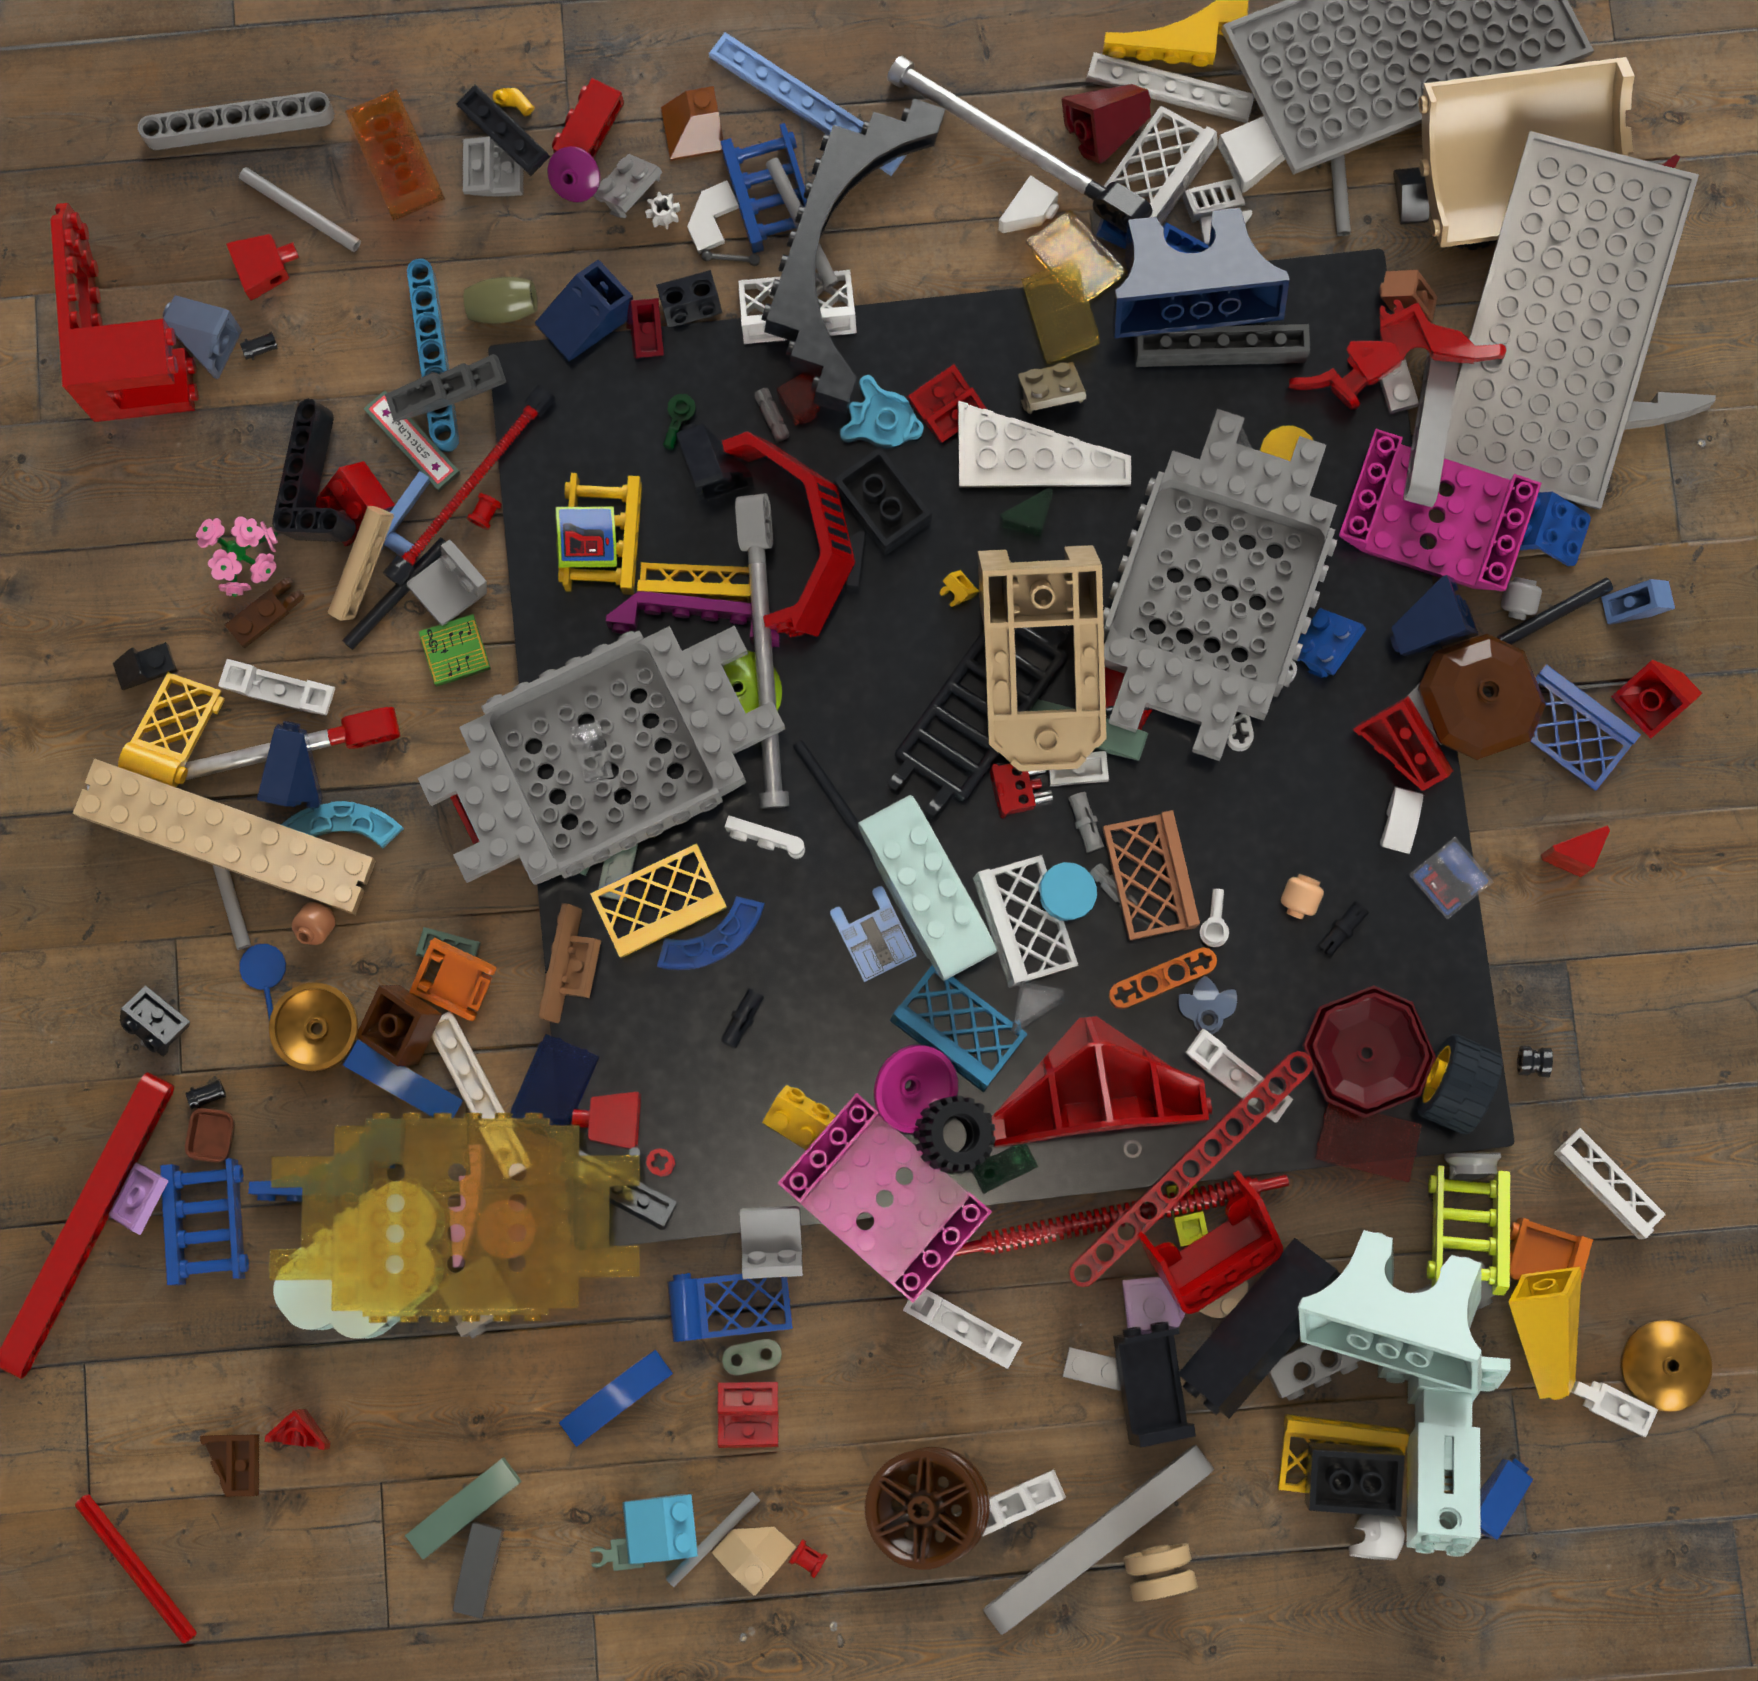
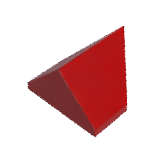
[264,1409,331,1450]

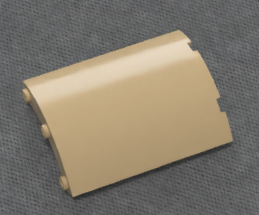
[1418,57,1635,248]

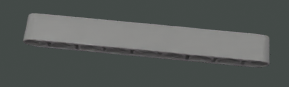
[983,1444,1214,1635]

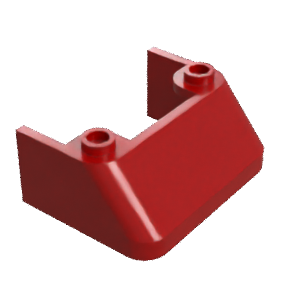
[1137,1170,1283,1314]

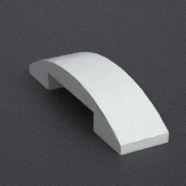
[218,659,335,715]
[1185,1029,1293,1123]
[903,1289,1022,1369]

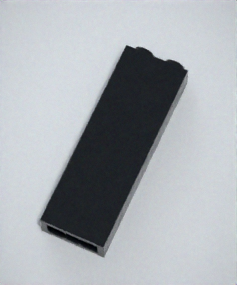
[1178,1238,1341,1419]

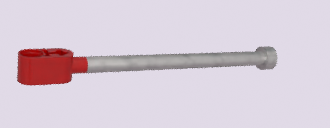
[87,707,401,790]

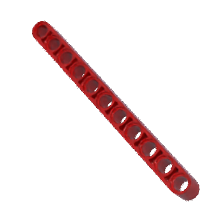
[1068,1051,1313,1287]
[0,1072,175,1379]

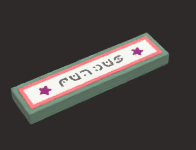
[364,391,460,492]

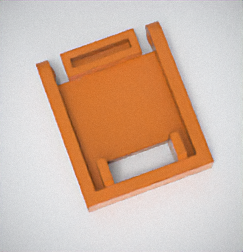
[409,938,497,1021]

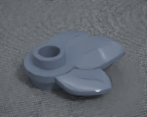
[1178,976,1237,1034]

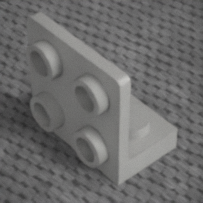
[407,539,487,626]
[740,1206,803,1279]

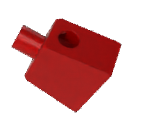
[226,234,300,301]
[572,1092,641,1150]

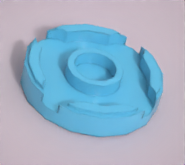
[1039,862,1097,921]

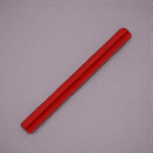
[75,1494,197,1644]

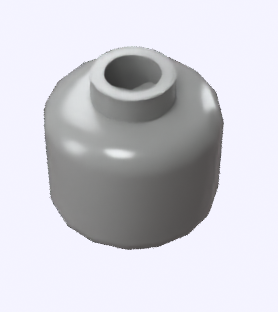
[1501,577,1542,620]

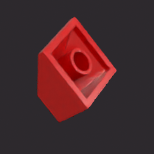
[1611,659,1702,739]

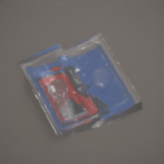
[1409,837,1494,919]

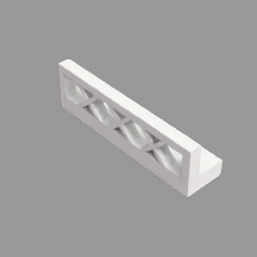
[1554,1128,1666,1240]

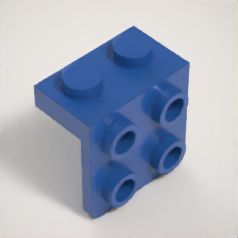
[1519,491,1591,566]

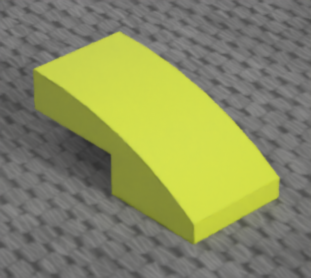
[1165,1184,1208,1247]

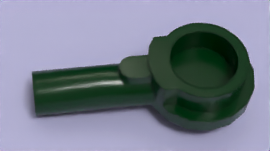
[663,394,696,450]

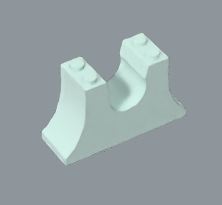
[1298,1230,1482,1395]

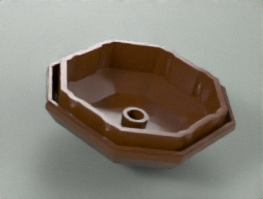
[1418,634,1546,760]

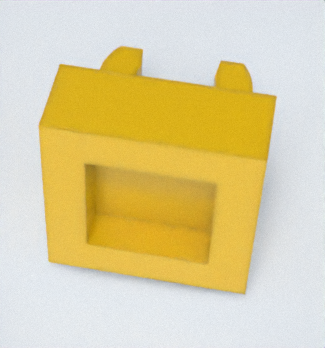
[939,570,979,607]

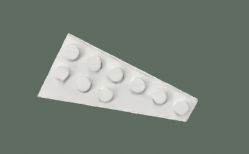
[958,400,1131,488]

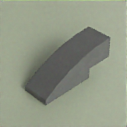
[453,1521,505,1619]

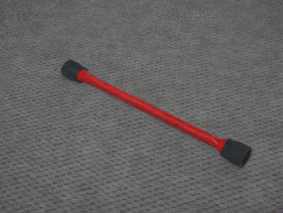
[383,385,556,587]

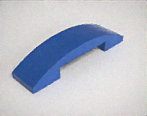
[559,1349,673,1447]

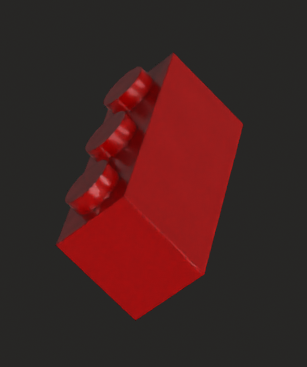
[552,78,624,158]

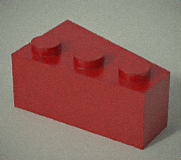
[1353,696,1453,791]

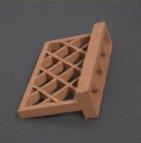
[1102,810,1200,941]

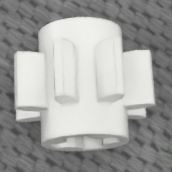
[645,192,681,229]

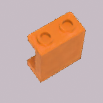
[1510,1218,1593,1282]

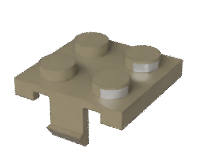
[1018,362,1086,414]

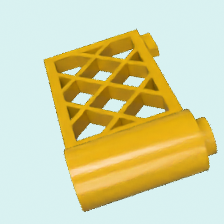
[118,672,225,787]

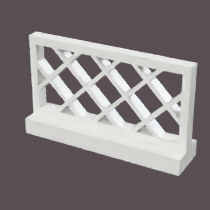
[1104,106,1218,225]
[738,270,857,344]
[973,855,1079,988]

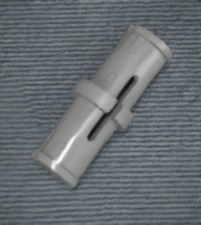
[1068,792,1104,853]

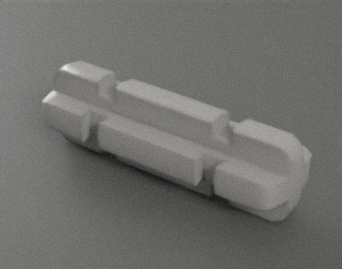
[755,388,789,442]
[1090,863,1138,912]

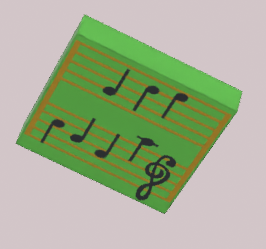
[418,614,491,687]

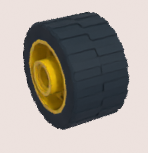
[1417,1034,1503,1135]

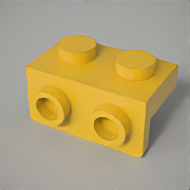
[762,1085,836,1150]

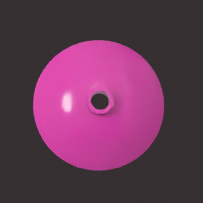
[874,1045,958,1133]

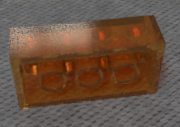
[345,89,445,221]

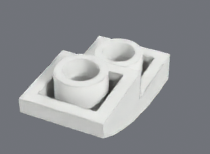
[1380,786,1423,854]

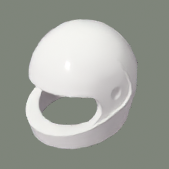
[1348,1514,1405,1560]

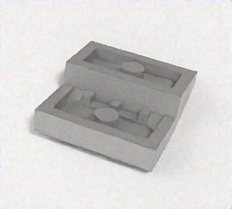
[463,136,523,196]

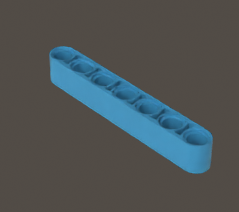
[407,259,459,452]

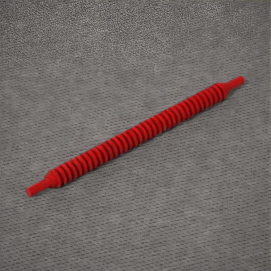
[954,1175,1289,1257]

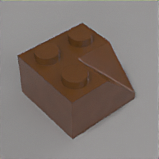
[357,985,442,1066]

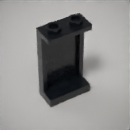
[1113,1322,1196,1448]

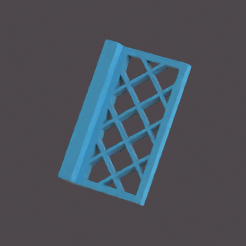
[890,965,1027,1092]

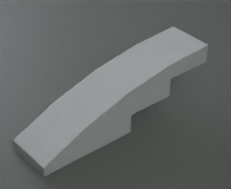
[1625,392,1716,429]

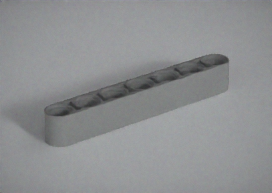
[138,91,335,150]
[1403,351,1459,507]

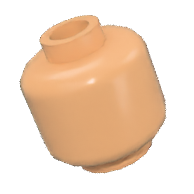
[1280,874,1324,919]

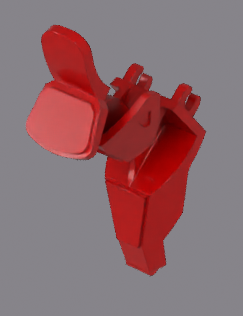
[1289,300,1506,410]

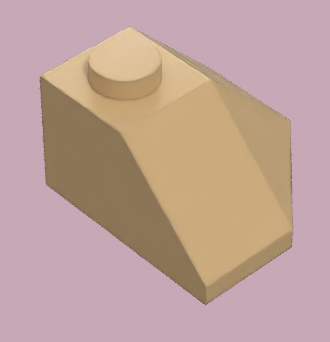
[711,1526,796,1596]

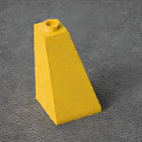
[1509,1267,1581,1400]

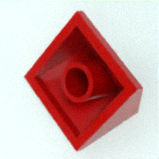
[1540,825,1610,877]

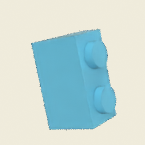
[623,1494,698,1564]

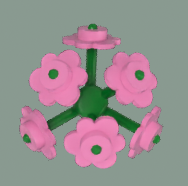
[196,517,278,597]

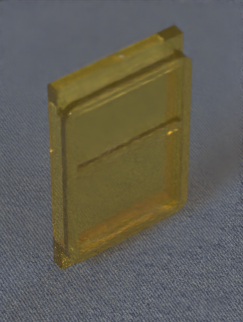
[1026,210,1127,305]
[1021,259,1101,364]

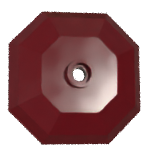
[1303,985,1436,1118]

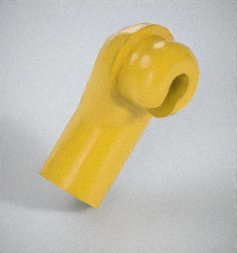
[492,88,535,117]

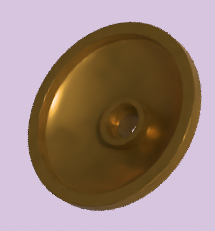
[269,983,358,1071]
[1621,1320,1712,1412]

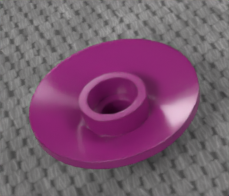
[547,146,600,202]

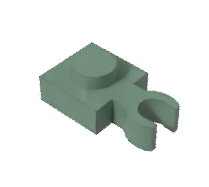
[590,1538,645,1571]

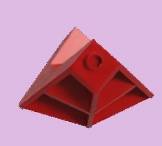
[991,1016,1212,1148]

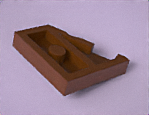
[200,1434,259,1497]

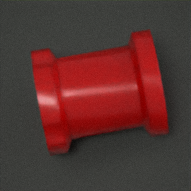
[466,493,502,530]
[646,1148,675,1177]
[788,1539,828,1578]

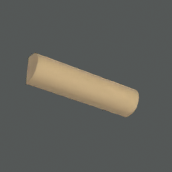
[328,506,394,621]

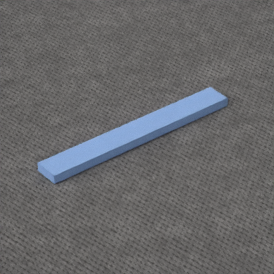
[709,32,906,176]

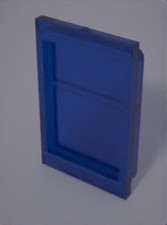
[508,1034,599,1144]

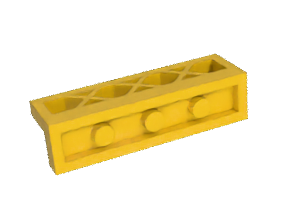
[637,563,751,603]

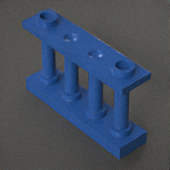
[720,123,807,254]
[160,1158,249,1286]

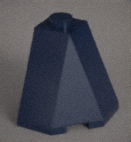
[1390,575,1479,657]
[257,721,323,808]

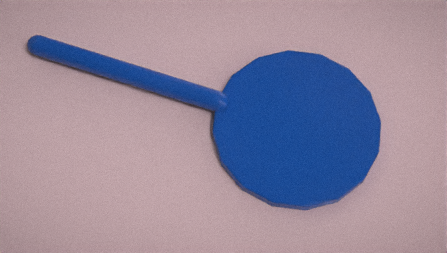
[240,944,286,1021]

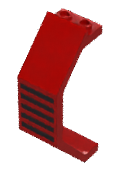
[722,431,855,637]

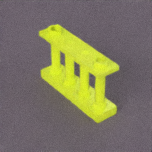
[1427,1165,1510,1296]

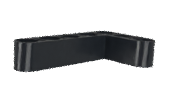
[272,398,356,542]

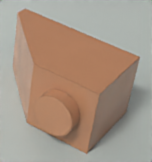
[1380,270,1437,322]

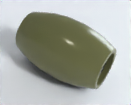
[463,277,538,324]

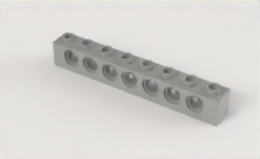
[1268,1261,1495,1401]

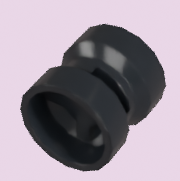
[1517,1046,1553,1078]

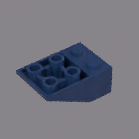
[535,259,633,361]

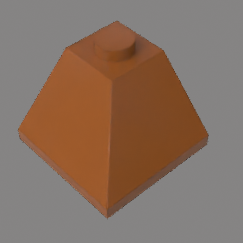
[661,86,723,161]

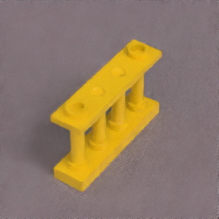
[558,473,642,595]

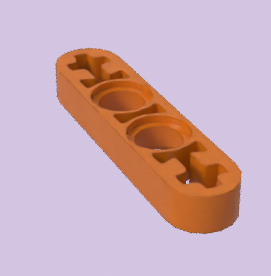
[1108,947,1217,1009]

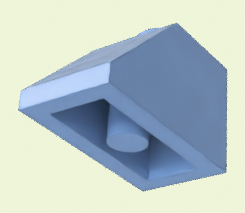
[1601,579,1675,624]

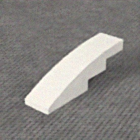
[945,1469,1066,1537]

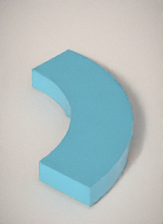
[281,801,404,848]

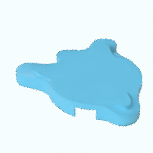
[840,375,924,449]

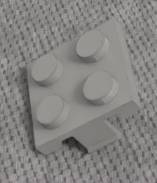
[594,154,663,218]

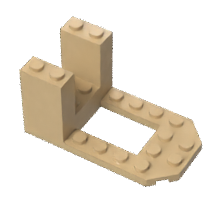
[978,545,1107,772]

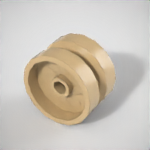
[1123,1543,1198,1602]

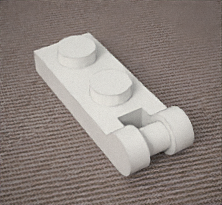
[725,815,805,859]

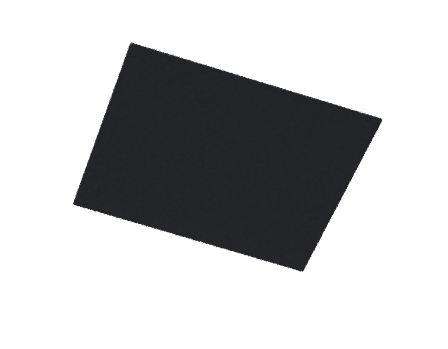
[488,249,1514,1251]

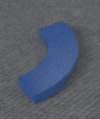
[657,896,765,970]

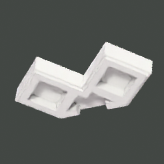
[687,181,739,254]

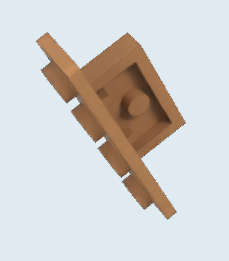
[539,903,601,1023]

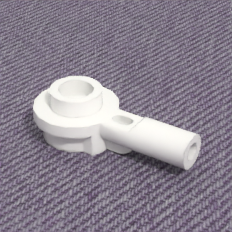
[1200,889,1229,948]

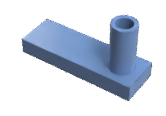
[381,471,430,560]

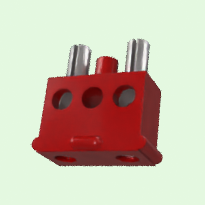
[989,764,1053,819]

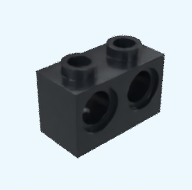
[656,270,722,328]

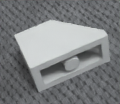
[998,175,1059,233]

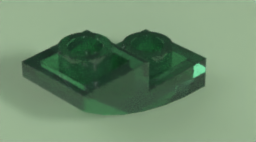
[972,1143,1039,1194]

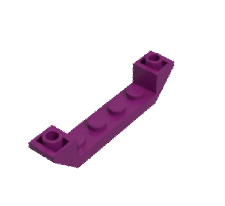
[606,591,780,648]

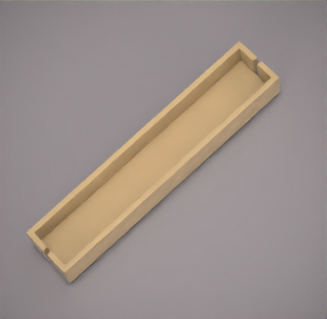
[73,759,376,916]

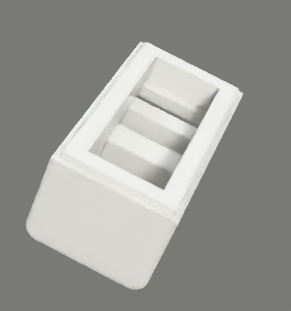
[1183,178,1245,223]

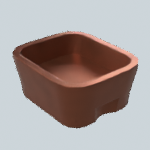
[185,1108,235,1162]

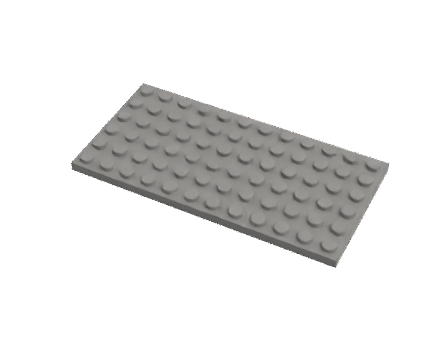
[1221,0,1594,175]
[1444,131,1699,510]

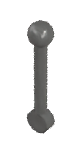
[701,250,760,266]

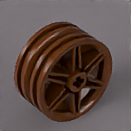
[865,1447,990,1570]

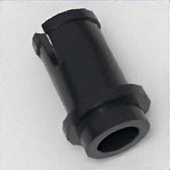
[240,332,278,360]
[186,1079,226,1109]

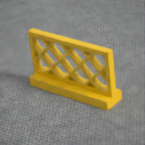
[590,844,727,958]
[1278,1414,1409,1493]

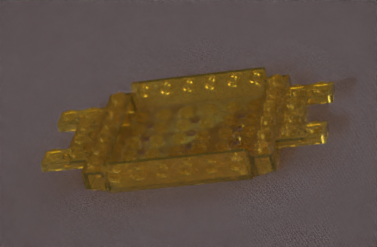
[269,1113,640,1323]

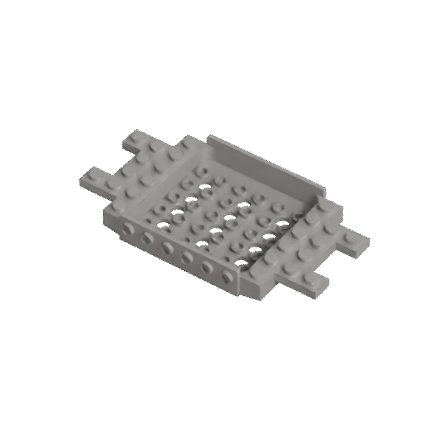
[1103,409,1337,761]
[418,626,786,885]

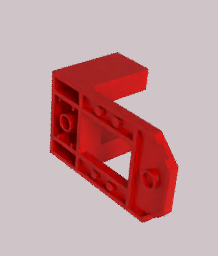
[50,203,199,422]

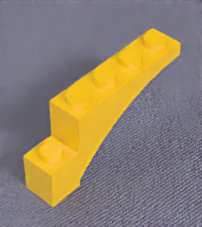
[1103,0,1249,67]

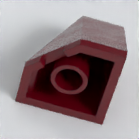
[1061,84,1151,164]

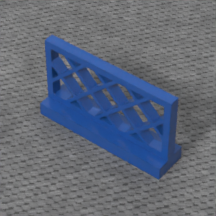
[1530,664,1641,791]

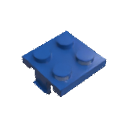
[1297,608,1366,677]

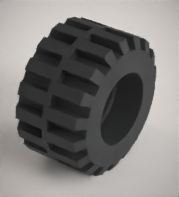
[914,1096,996,1172]

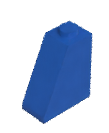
[1480,1458,1533,1540]

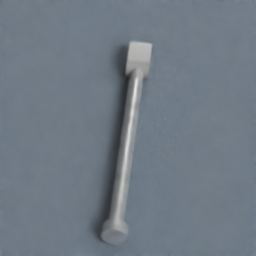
[735,493,789,808]

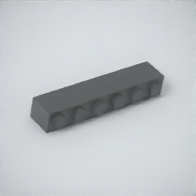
[1134,324,1310,367]

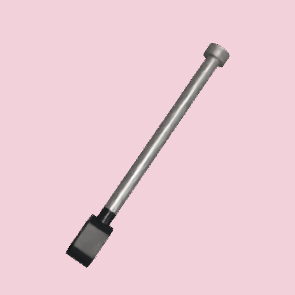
[887,56,1153,233]

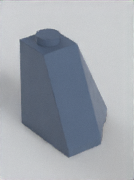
[163,296,242,380]

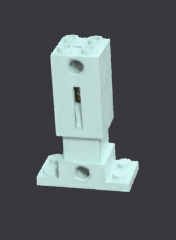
[1378,1357,1510,1556]

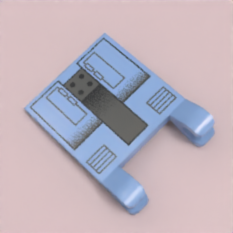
[830,886,917,982]

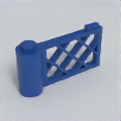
[668,1273,793,1342]

